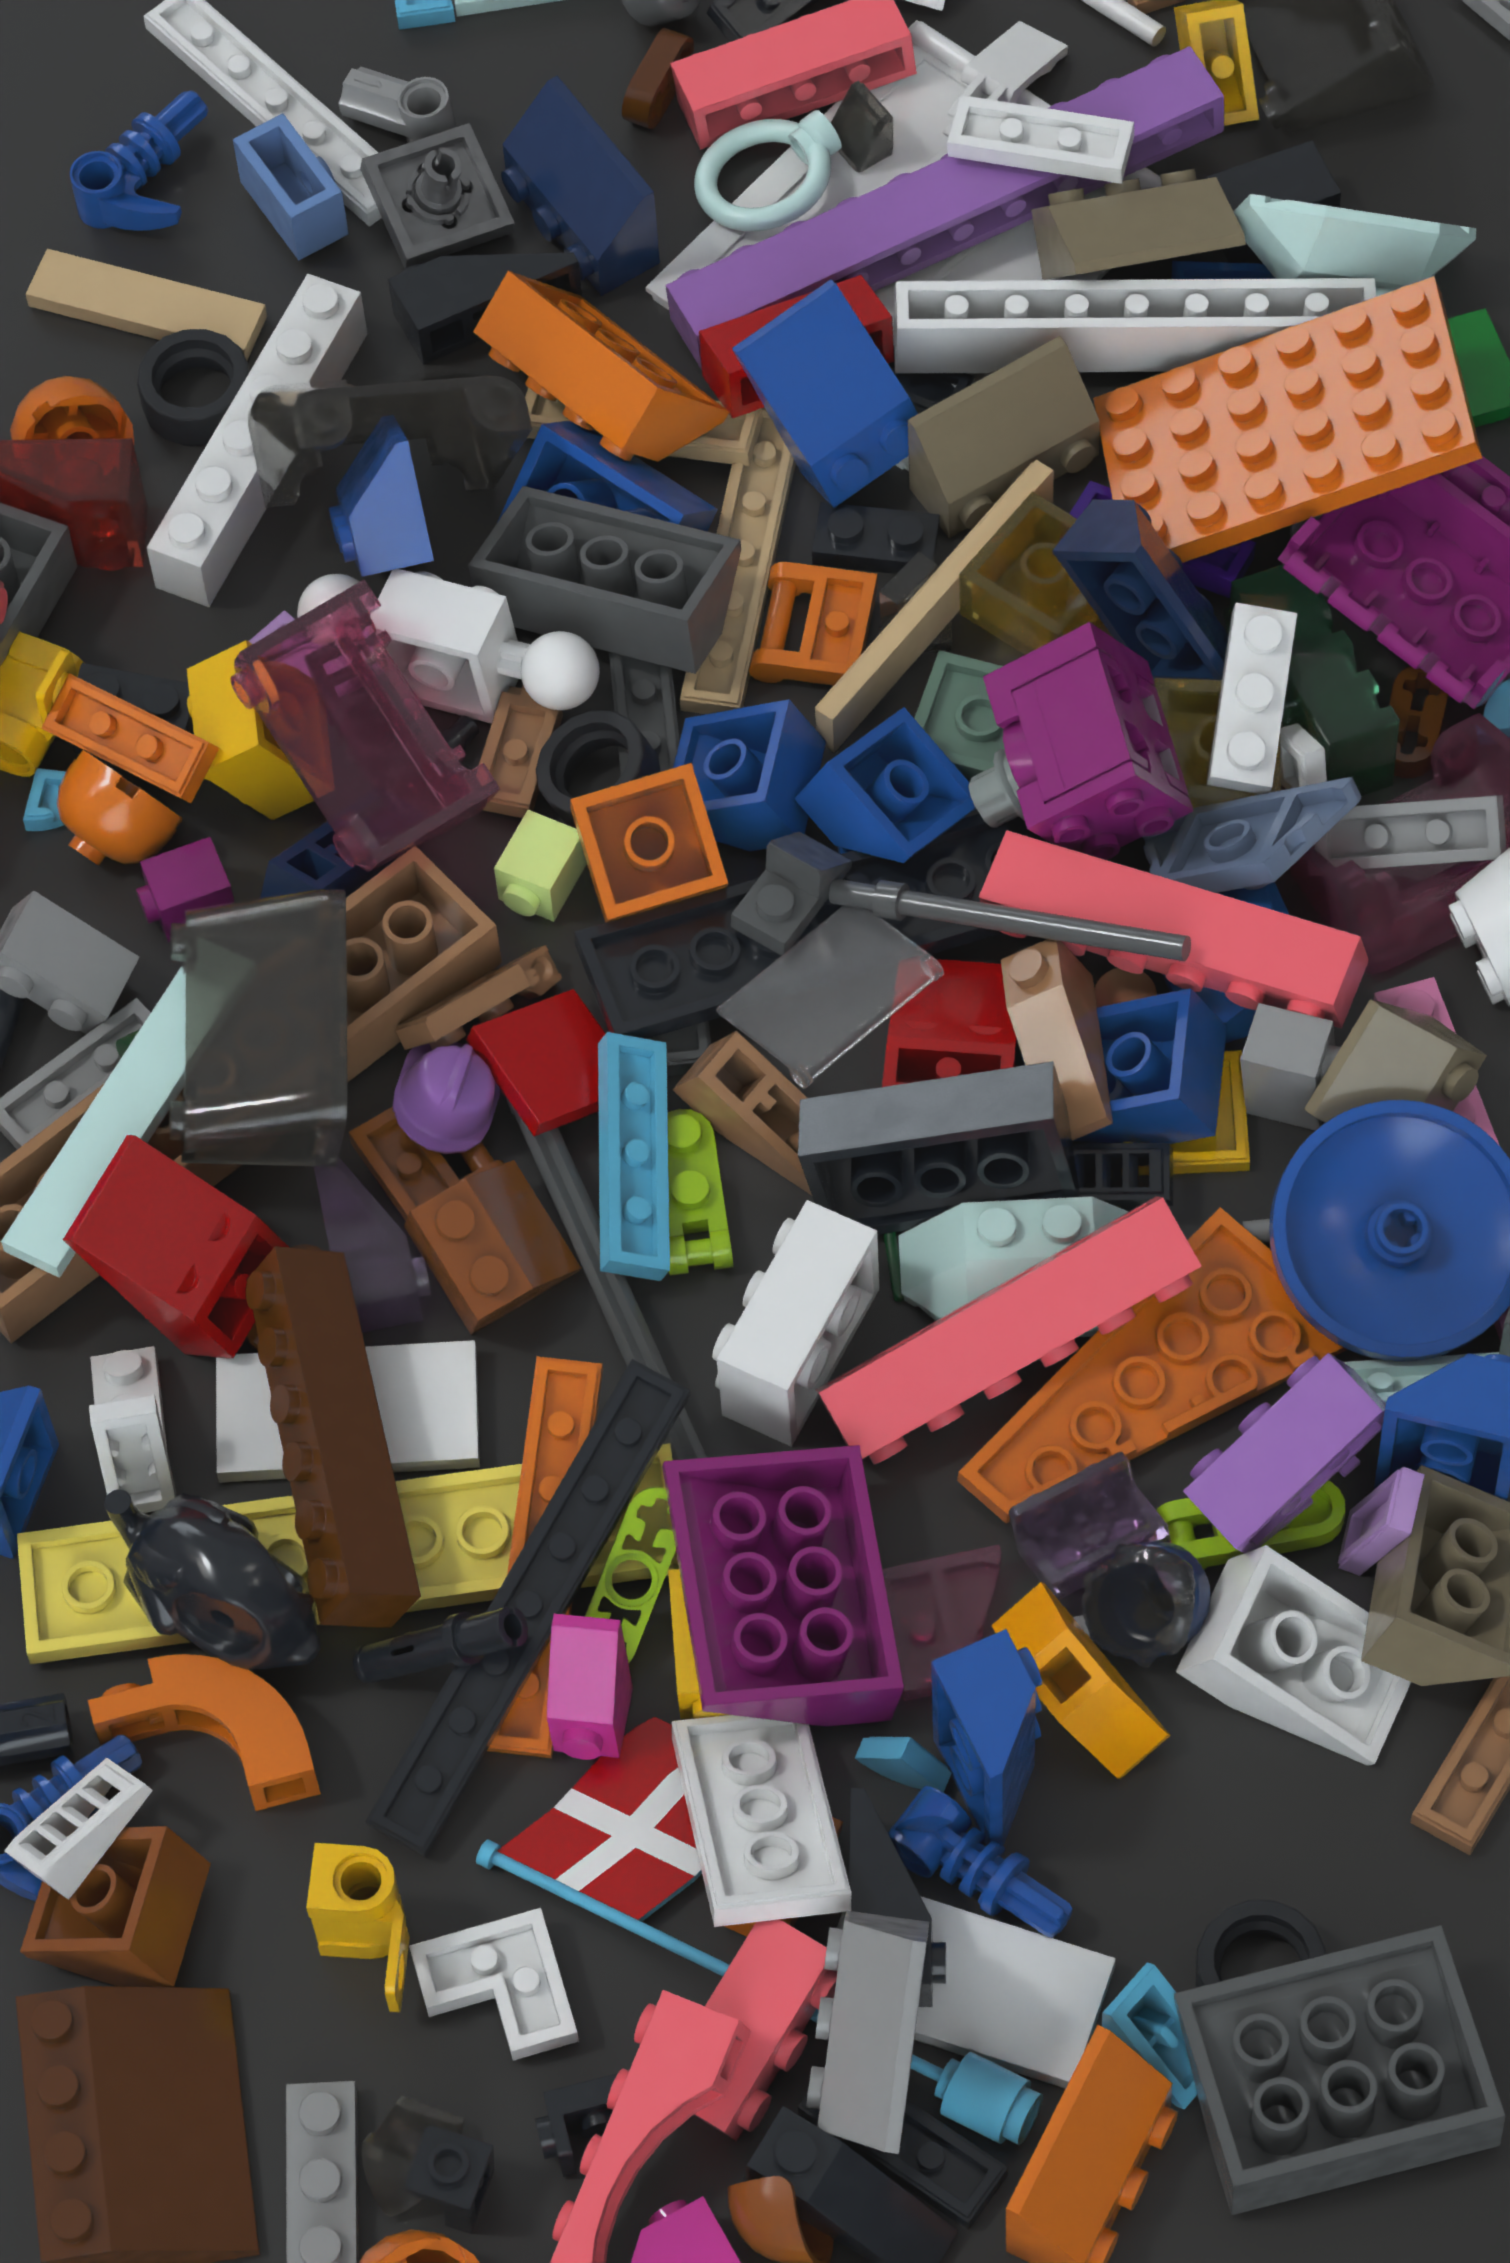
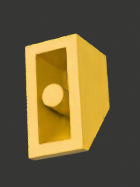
[1174,0,1259,126]

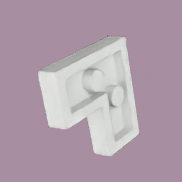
[409,1908,579,2061]

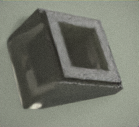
[831,80,893,172]

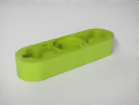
[585,1487,676,1663]

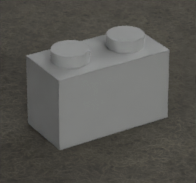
[0,891,140,1034]
[1240,1003,1341,1131]

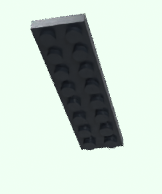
[575,814,1052,1039]

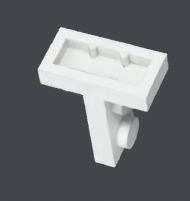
[89,1346,176,1513]

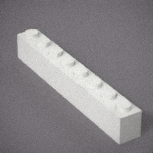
[893,278,1376,373]

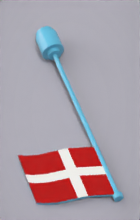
[476,1716,1043,2145]

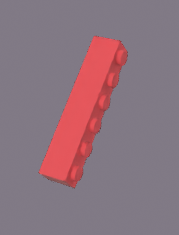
[978,830,1369,1029]
[815,1196,1202,1465]

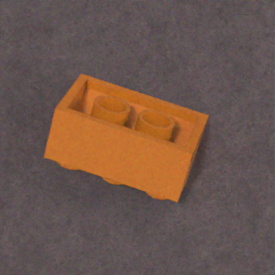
[1006,2025,1178,2263]

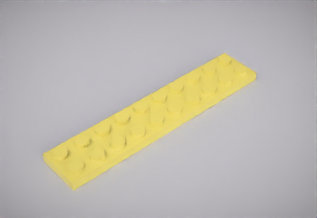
[17,1443,679,1664]

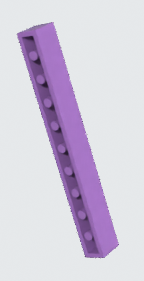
[665,46,1224,370]

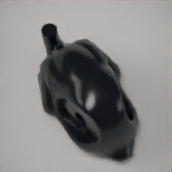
[104,1489,321,1670]

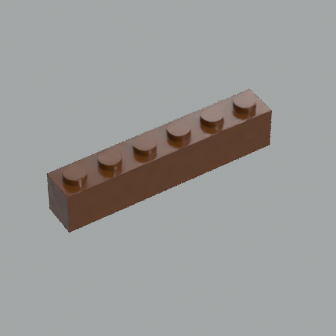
[246,1246,421,1628]

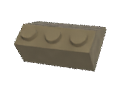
[1031,169,1246,280]
[908,336,1100,538]
[1361,1465,1510,1686]

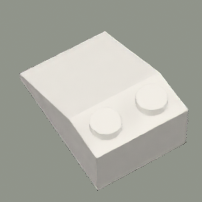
[1176,1545,1411,1766]

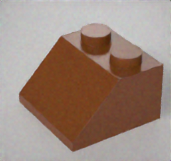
[404,1160,581,1335]
[20,1826,211,1987]

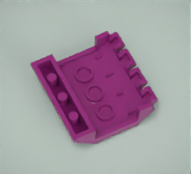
[1278,456,1510,709]

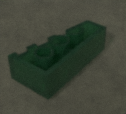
[1223,564,1400,796]

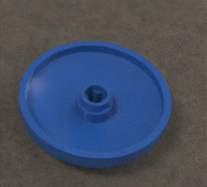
[1269,1100,1510,1362]

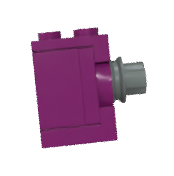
[968,622,1194,860]

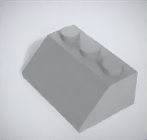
[806,1911,930,2154]

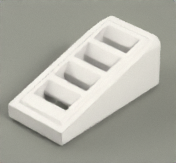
[4,1758,153,1900]

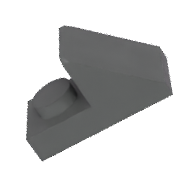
[731,831,852,957]

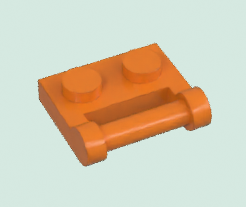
[749,562,878,686]

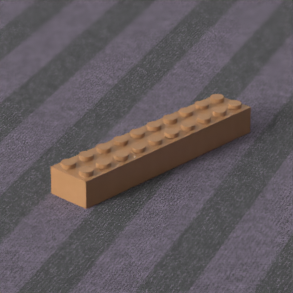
[0,846,502,1344]

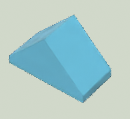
[1102,1962,1197,2109]

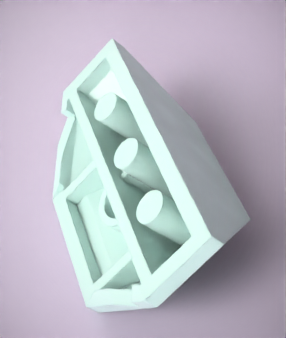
[1233,194,1476,297]
[898,1196,1128,1337]

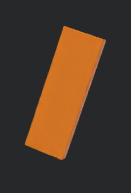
[41,673,219,804]

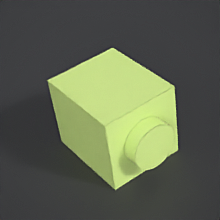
[494,810,587,922]

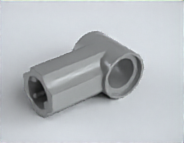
[338,67,457,143]

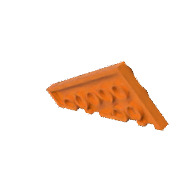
[957,1207,1348,1523]

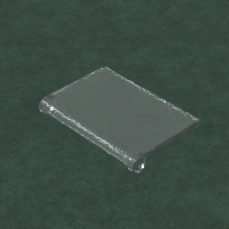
[716,905,944,1088]

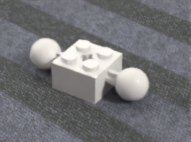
[297,569,600,724]

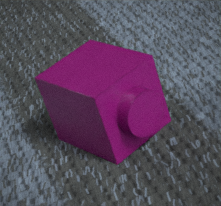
[136,837,238,942]

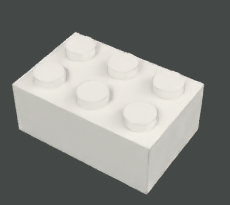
[712,1200,880,1447]

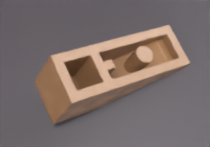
[1001,939,1113,1141]
[672,1031,812,1196]

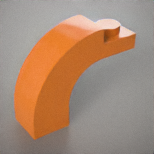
[88,1654,321,1811]

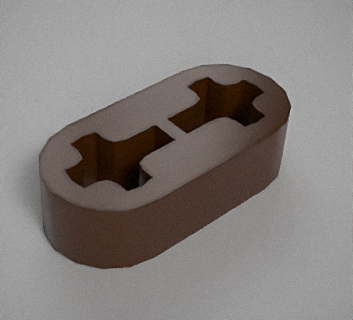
[622,28,694,129]
[1380,666,1448,778]

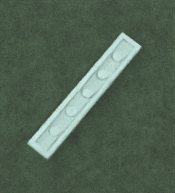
[1,939,257,1278]

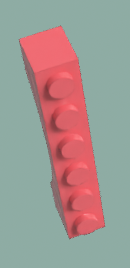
[550,1990,751,2263]

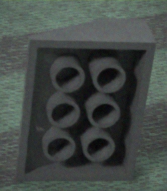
[1174,1925,1505,2215]

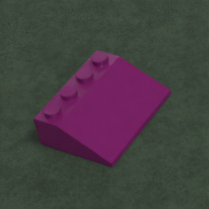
[662,1445,904,1727]

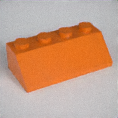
[473,271,730,462]

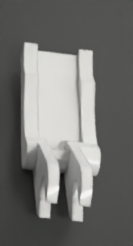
[943,21,1068,137]

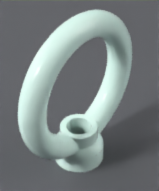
[694,110,842,231]

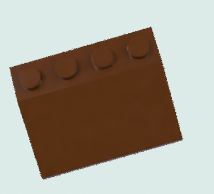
[15,1986,260,2263]

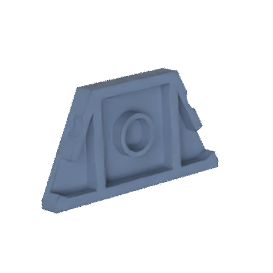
[1143,777,1362,893]

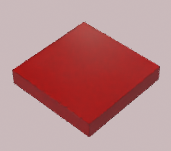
[466,989,606,1137]

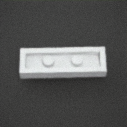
[947,95,1134,184]
[1207,602,1297,794]

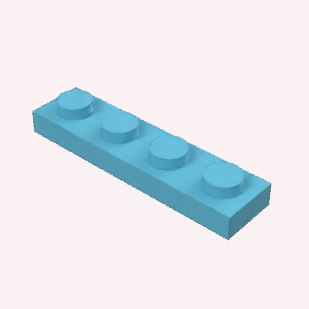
[598,1032,670,1281]

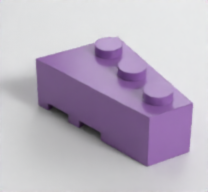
[1183,1353,1386,1553]

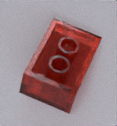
[0,438,148,571]

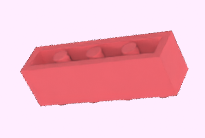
[670,0,917,150]

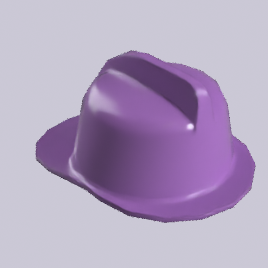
[392,1042,500,1154]

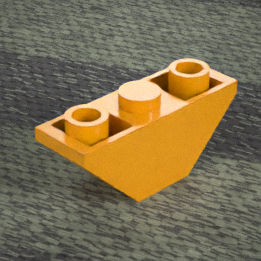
[991,1582,1171,1779]

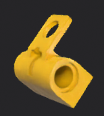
[0,631,84,777]
[306,1843,410,2013]

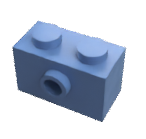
[233,113,349,261]

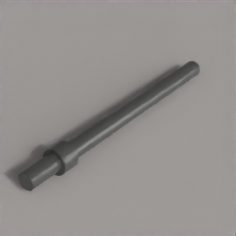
[829,879,1191,961]

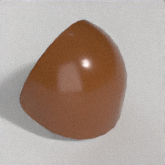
[728,2176,834,2263]

